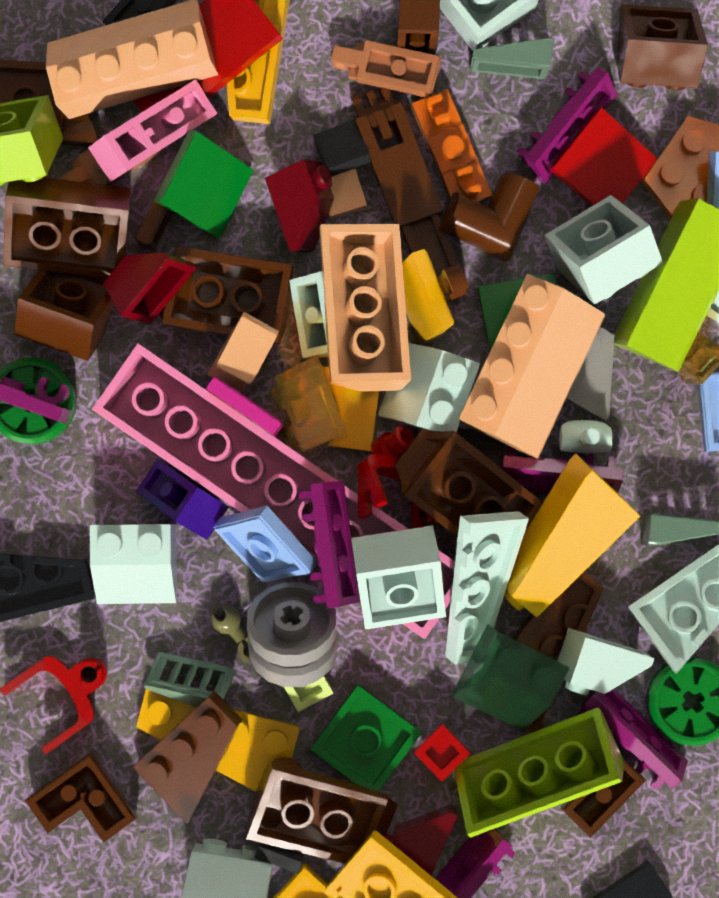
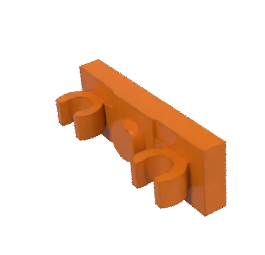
[412,89,492,203]

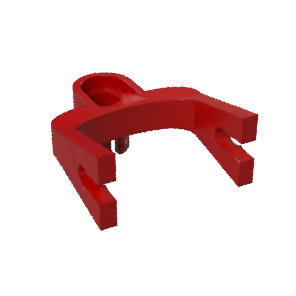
[357,425,438,529]
[0,656,108,755]

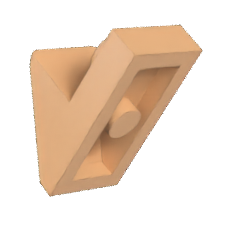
[207,312,279,393]

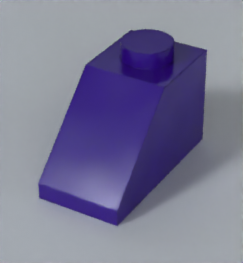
[136,459,229,540]

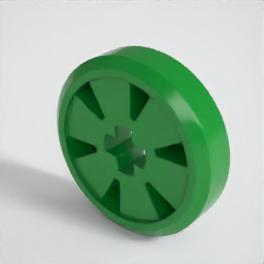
[0,358,77,445]
[646,656,719,746]

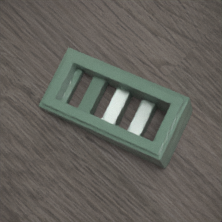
[470,38,554,79]
[641,513,719,546]
[144,652,235,707]

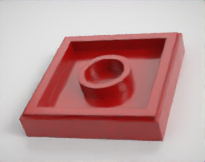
[549,107,658,207]

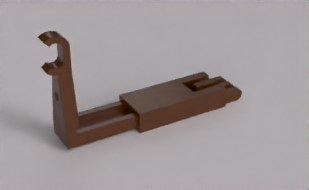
[350,87,469,301]

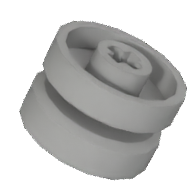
[247,582,337,687]

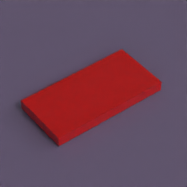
[133,0,283,112]

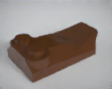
[158,246,294,345]
[394,429,543,537]
[246,757,398,864]

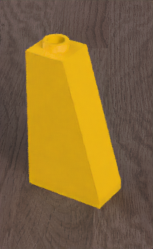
[504,453,640,617]

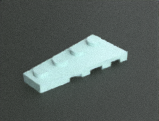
[445,511,529,665]
[628,544,719,674]

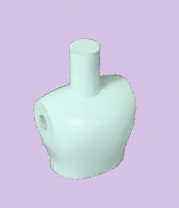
[559,420,612,453]

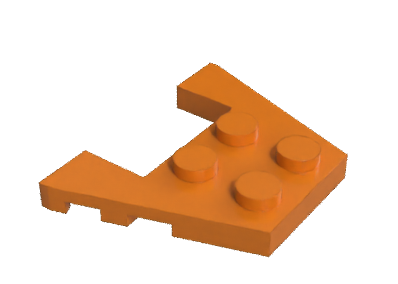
[642,116,719,220]

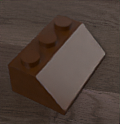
[3,177,131,278]

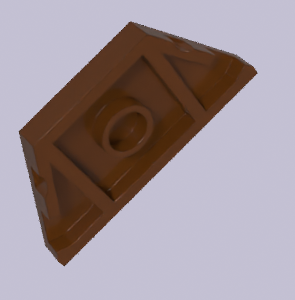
[0,59,99,146]

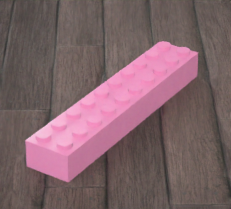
[92,344,455,639]

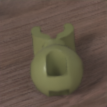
[210,604,249,663]

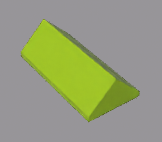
[614,198,719,372]
[454,707,625,837]

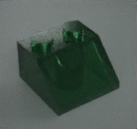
[452,624,570,731]

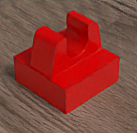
[413,722,471,782]

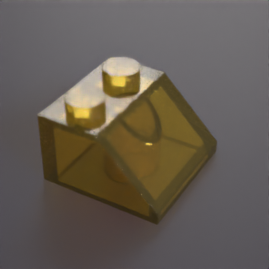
[270,356,348,454]

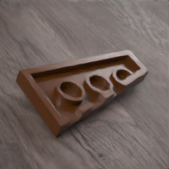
[474,572,604,733]

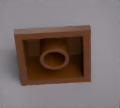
[617,4,708,90]
[14,270,114,361]

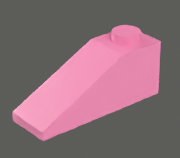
[88,79,217,182]

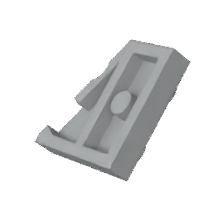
[566,327,615,422]

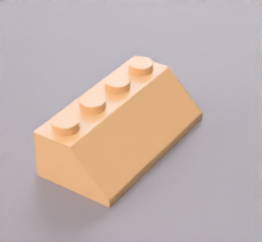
[46,0,218,119]
[319,224,411,392]
[459,274,605,459]

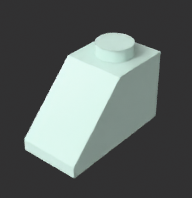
[553,628,655,695]

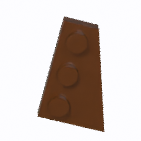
[133,691,242,824]

